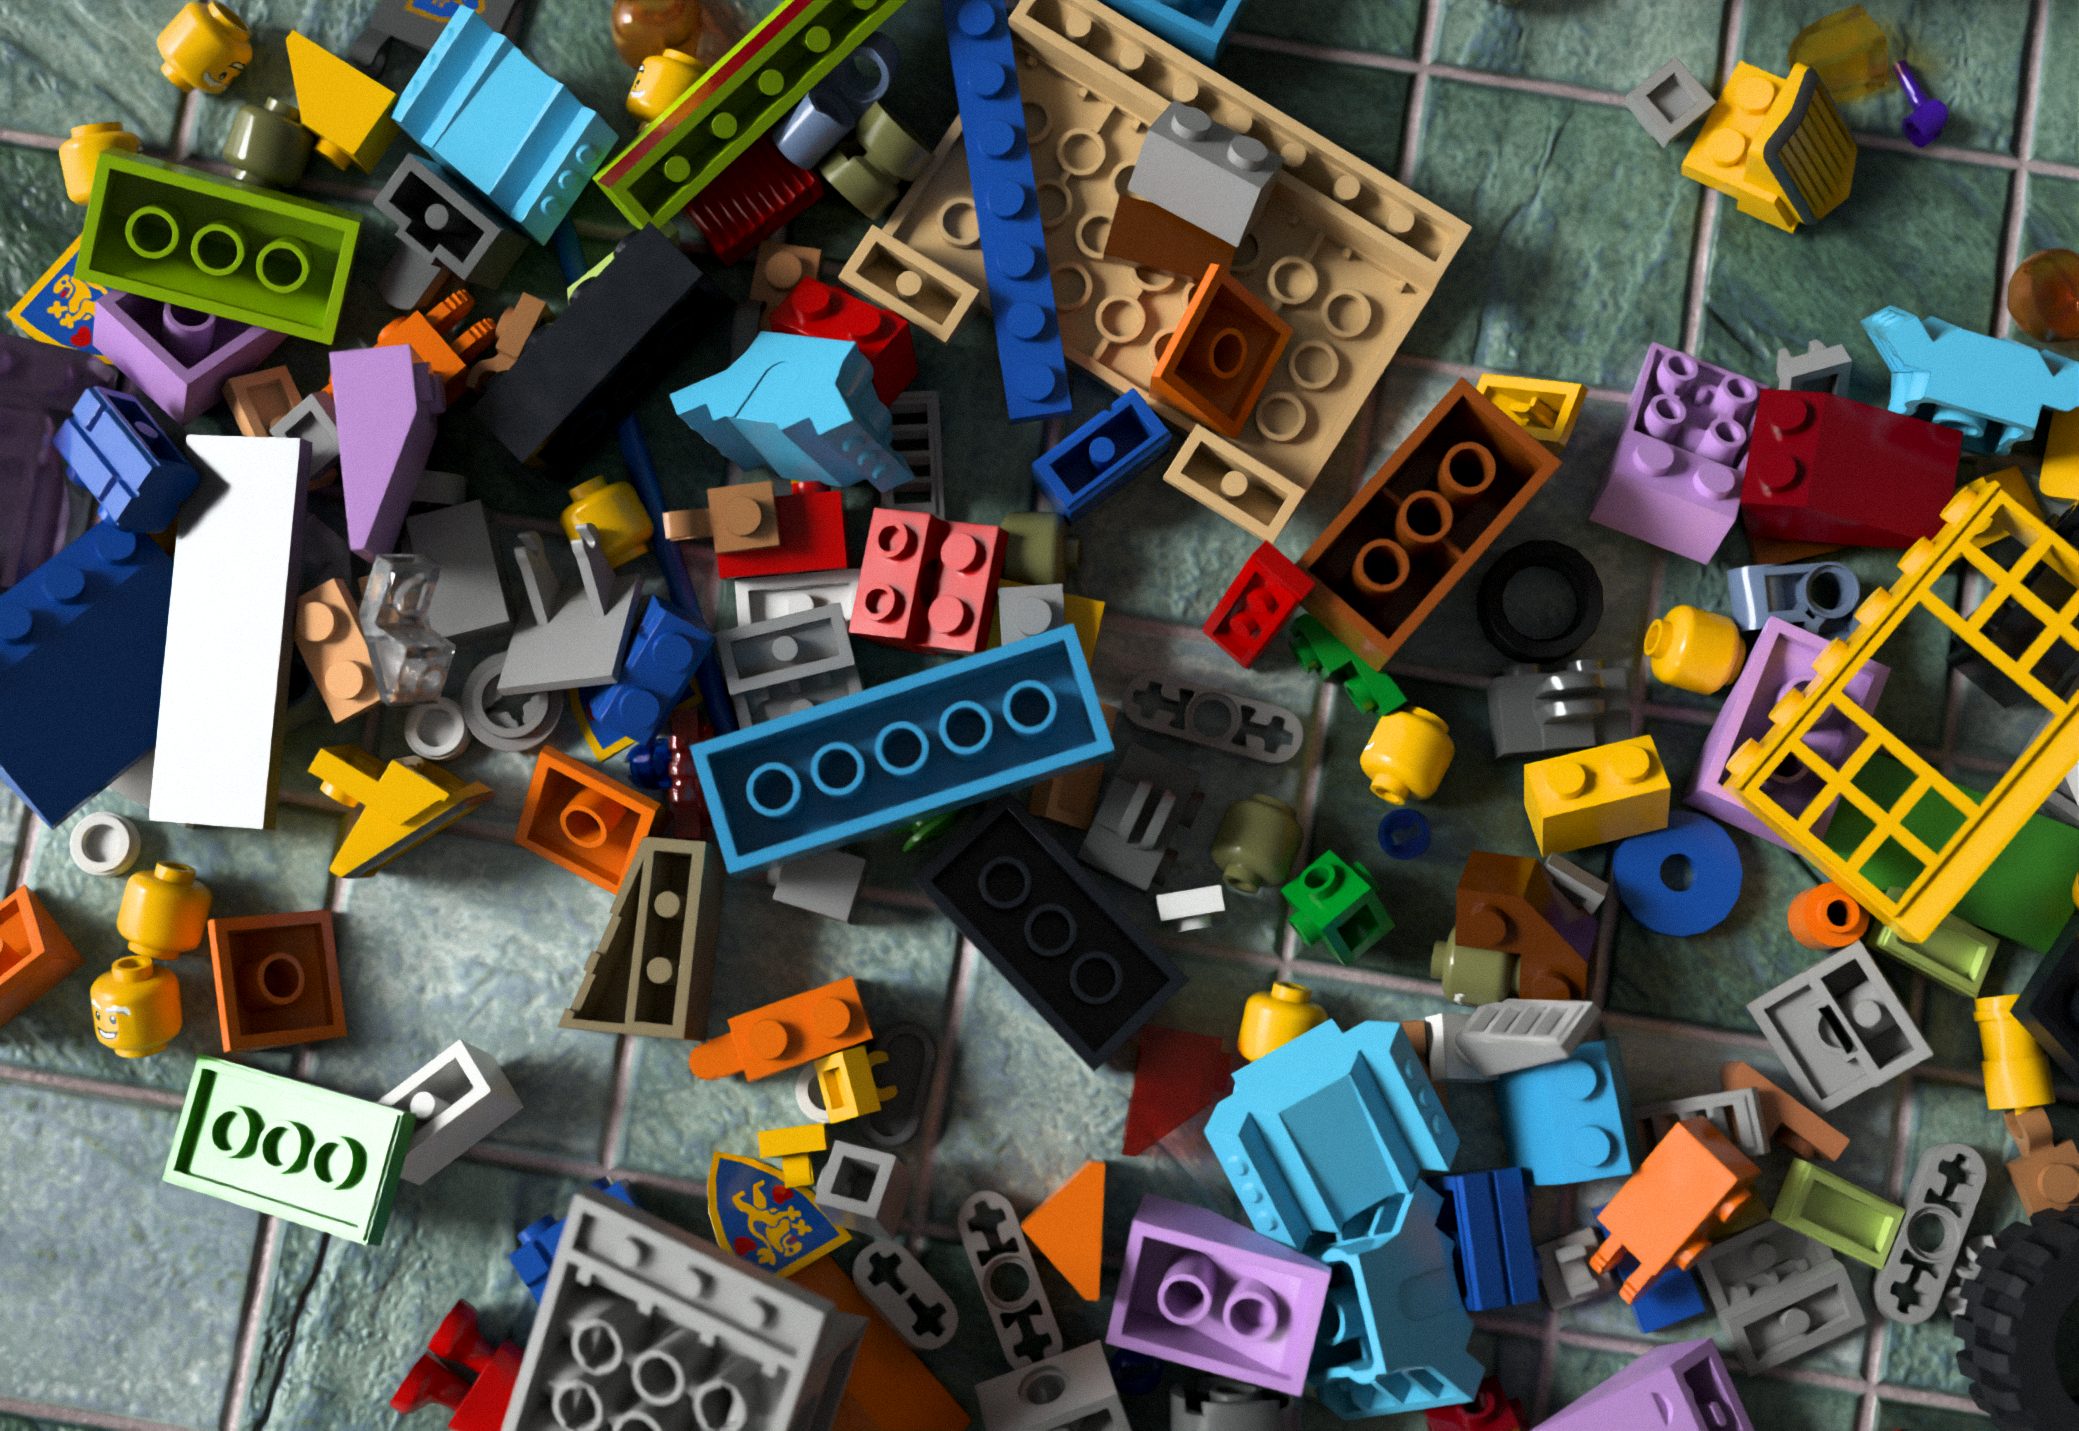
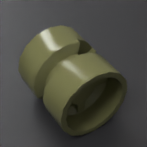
[817,100,936,221]

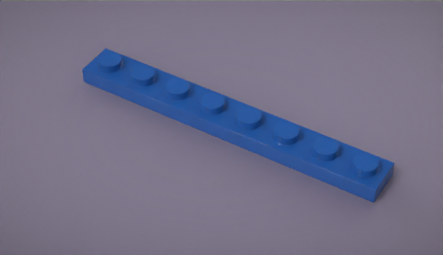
[941,0,1073,425]

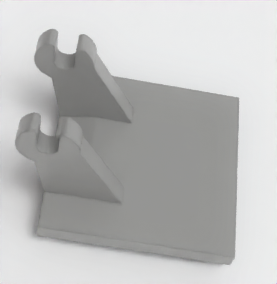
[497,523,644,696]

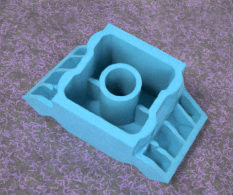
[388,5,619,246]
[1860,305,2079,459]
[669,331,915,493]
[1204,1018,1460,1253]
[1301,1178,1486,1421]

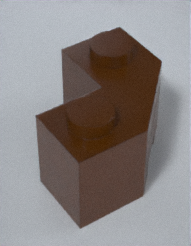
[1455,850,1599,1002]

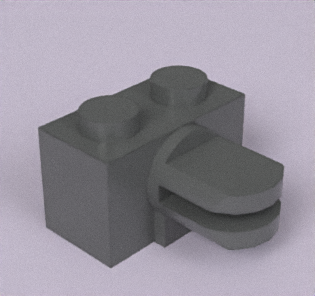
[372,153,532,314]
[1486,659,1632,761]
[1076,741,1206,895]

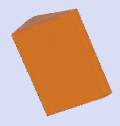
[1149,263,1294,439]
[513,744,673,895]
[0,884,86,1028]
[207,909,347,1053]
[1021,1159,1105,1301]

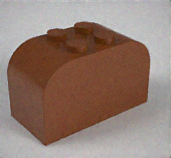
[1295,377,1563,673]

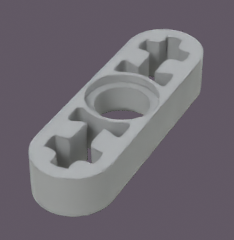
[1122,672,1303,767]
[1870,1142,1987,1324]
[957,1189,1063,1370]

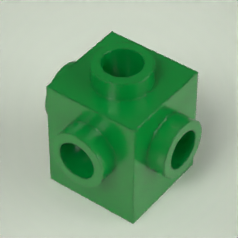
[1280,849,1395,968]

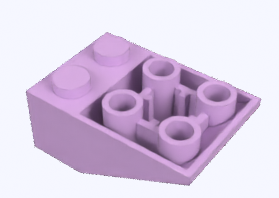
[1588,342,1770,565]
[1531,1337,1754,1431]

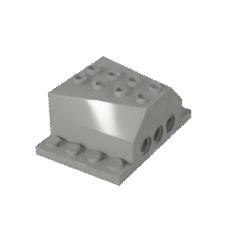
[501,1185,870,1431]

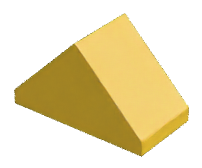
[1476,374,1588,457]

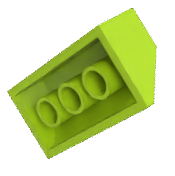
[73,147,366,345]

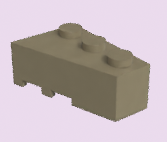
[558,836,726,1042]

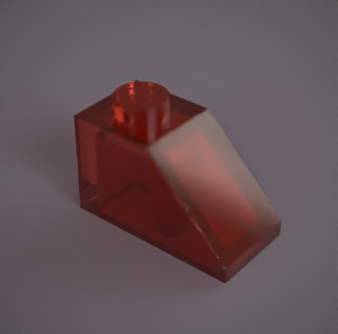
[1120,1024,1231,1157]

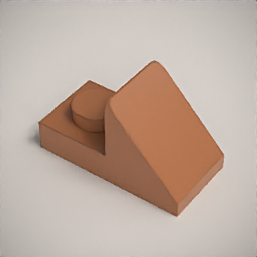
[1719,1061,1851,1162]

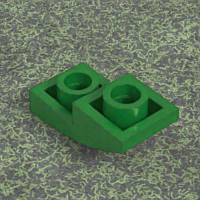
[1288,613,1407,722]

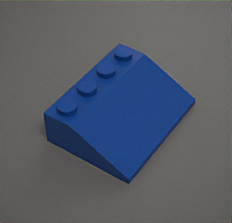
[0,520,174,830]

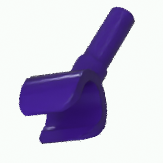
[1892,60,1948,148]

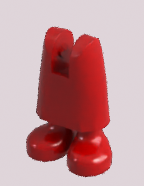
[389,1298,526,1431]

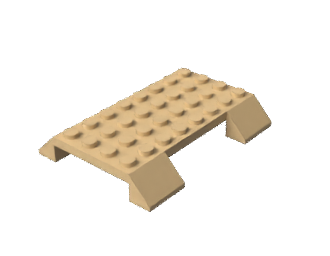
[838,0,1472,545]

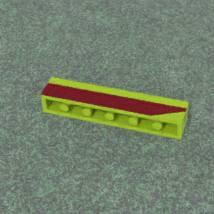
[592,0,907,230]

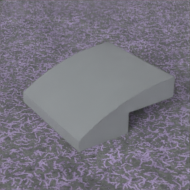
[715,602,863,730]
[1693,1205,1867,1378]

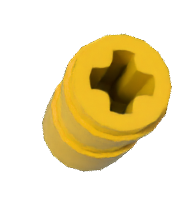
[1973,993,2056,1115]

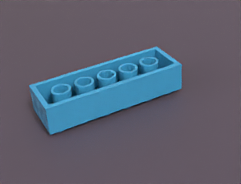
[690,623,1115,879]

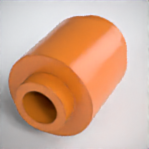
[1788,882,1869,951]

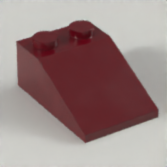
[1740,389,1964,549]

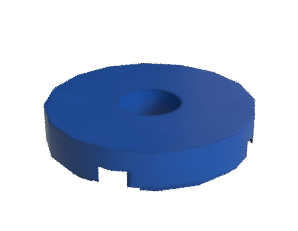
[1612,809,1743,938]

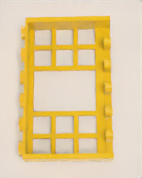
[1721,480,2079,944]

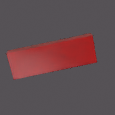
[1202,540,1316,670]

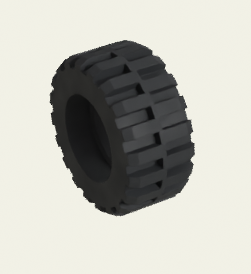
[1954,1205,2079,1431]

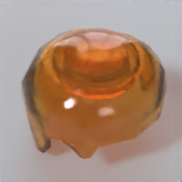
[610,0,704,72]
[2007,248,2079,344]

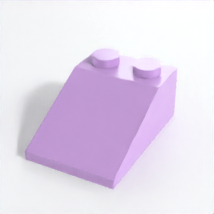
[92,289,289,427]
[329,344,446,566]
[1680,616,1892,854]
[1105,1193,1332,1397]

